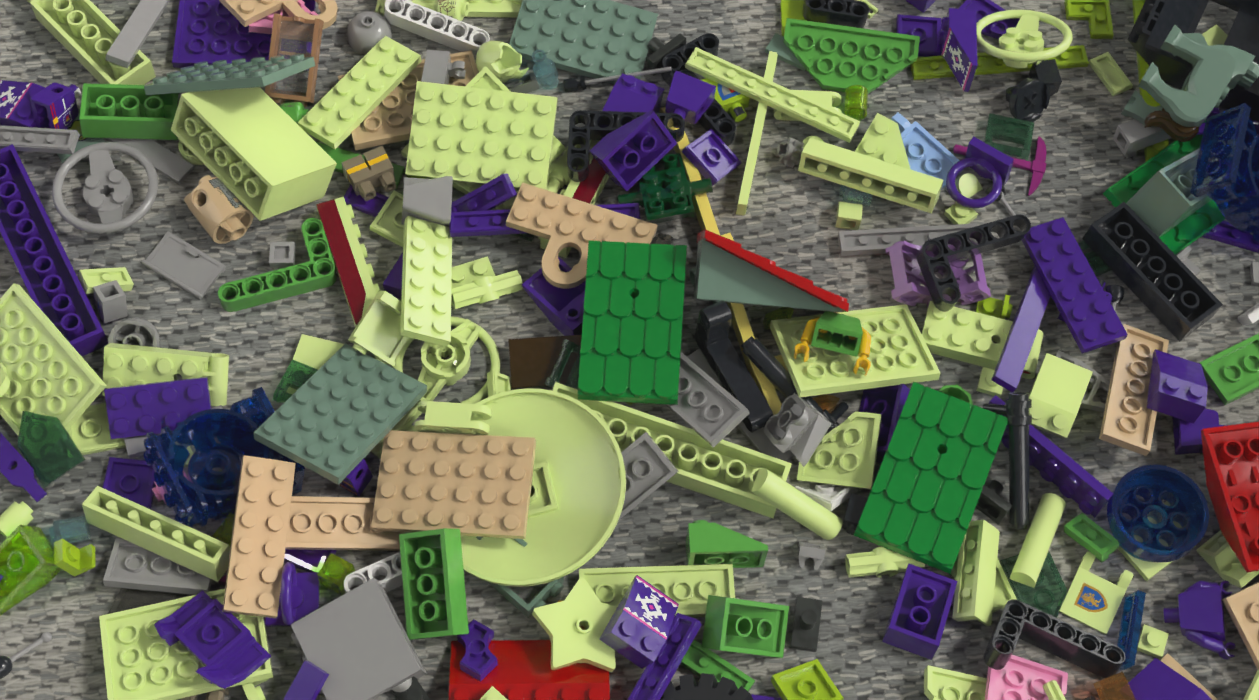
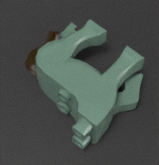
[1121,25,1259,142]

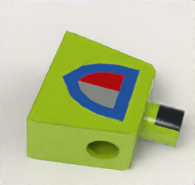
[702,66,750,122]

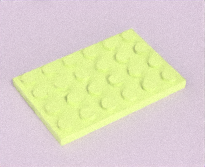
[405,81,558,190]
[0,283,107,459]
[770,304,940,397]
[99,588,273,700]

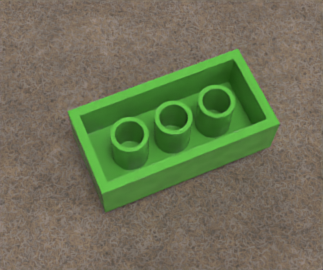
[79,83,180,140]
[399,528,469,640]

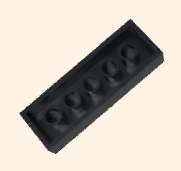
[1082,202,1223,342]

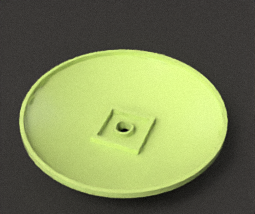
[461,388,626,587]

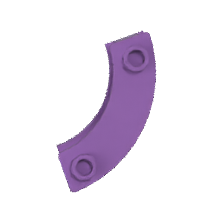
[885,240,991,308]

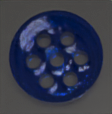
[1107,465,1209,562]

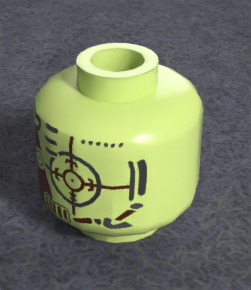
[434,0,469,21]

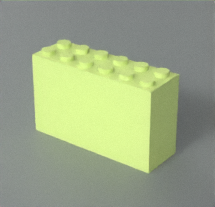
[171,87,337,221]

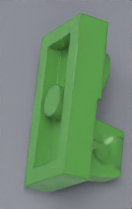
[1064,513,1120,563]

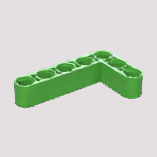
[218,218,337,312]

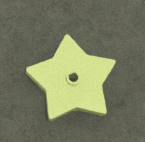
[532,577,617,672]

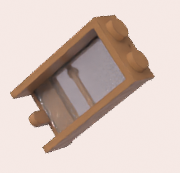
[265,13,324,107]

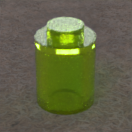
[844,85,868,121]

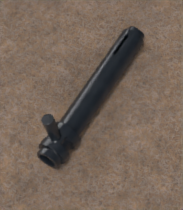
[741,336,849,436]
[983,392,1032,529]

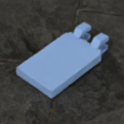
[891,112,964,190]

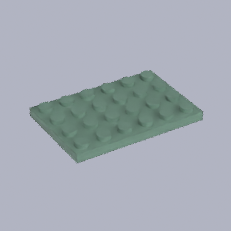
[509,0,658,84]
[144,54,315,95]
[254,343,427,485]

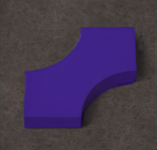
[457,619,498,681]

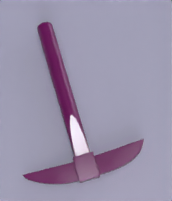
[953,136,1047,196]

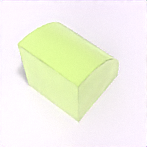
[835,201,863,230]

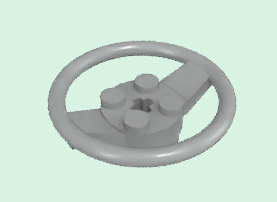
[52,142,158,234]

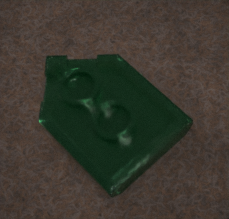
[17,411,85,488]
[1000,551,1067,618]

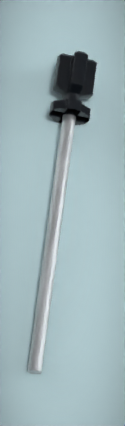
[563,67,672,93]

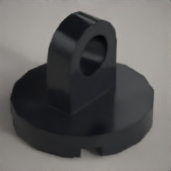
[1006,78,1050,123]

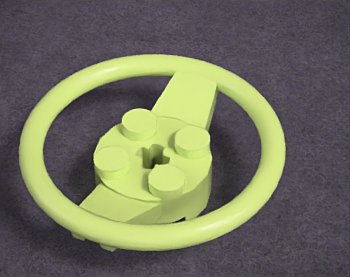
[976,10,1073,68]
[393,317,500,404]

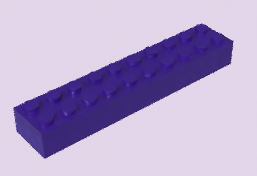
[0,144,108,356]

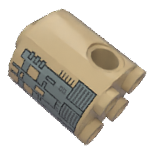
[184,175,254,244]

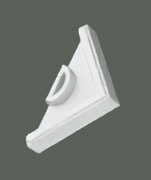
[795,484,858,511]

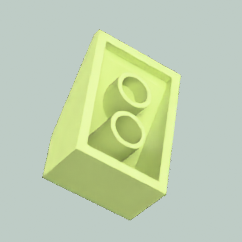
[1029,353,1093,439]

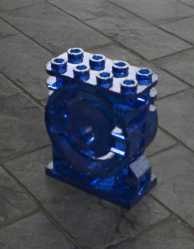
[1190,103,1259,242]
[143,387,305,528]

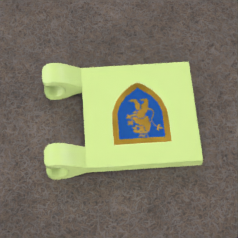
[1059,551,1134,635]

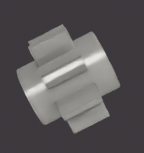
[777,137,804,168]

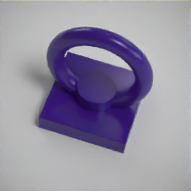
[946,136,1014,208]
[265,562,320,627]

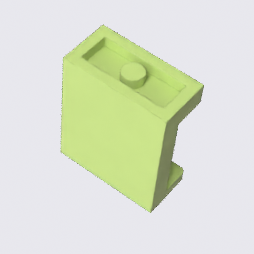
[348,291,409,367]

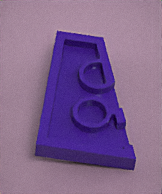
[959,0,1020,39]

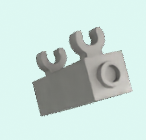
[421,50,466,85]
[1113,119,1174,158]

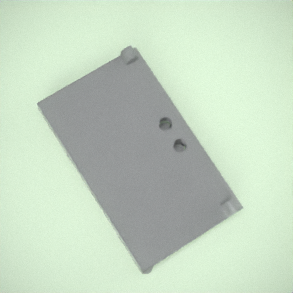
[142,231,226,300]

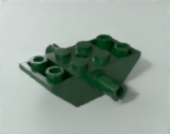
[618,153,713,224]

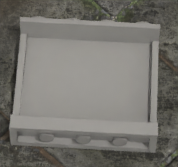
[290,577,427,700]

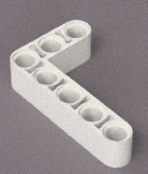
[384,0,490,56]
[344,552,412,692]

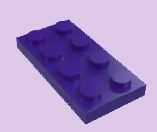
[104,377,214,439]

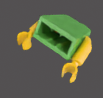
[794,311,871,376]

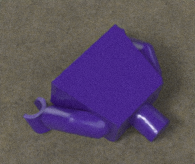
[1164,580,1236,660]

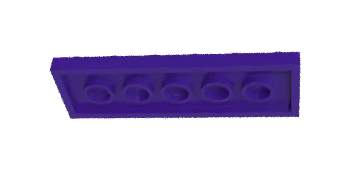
[1020,217,1128,354]
[988,395,1113,518]

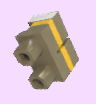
[341,146,396,201]

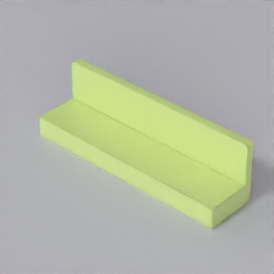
[952,519,1000,626]

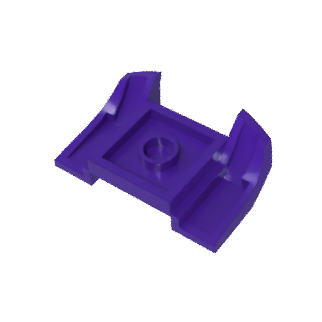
[154,590,271,689]

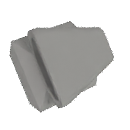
[402,176,453,227]
[763,393,831,467]

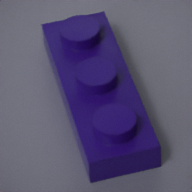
[451,174,517,212]

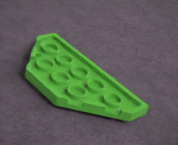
[783,18,920,95]

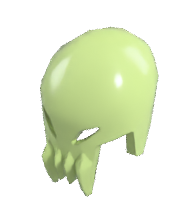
[476,40,529,83]

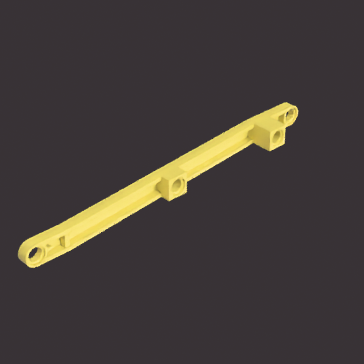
[660,107,788,415]

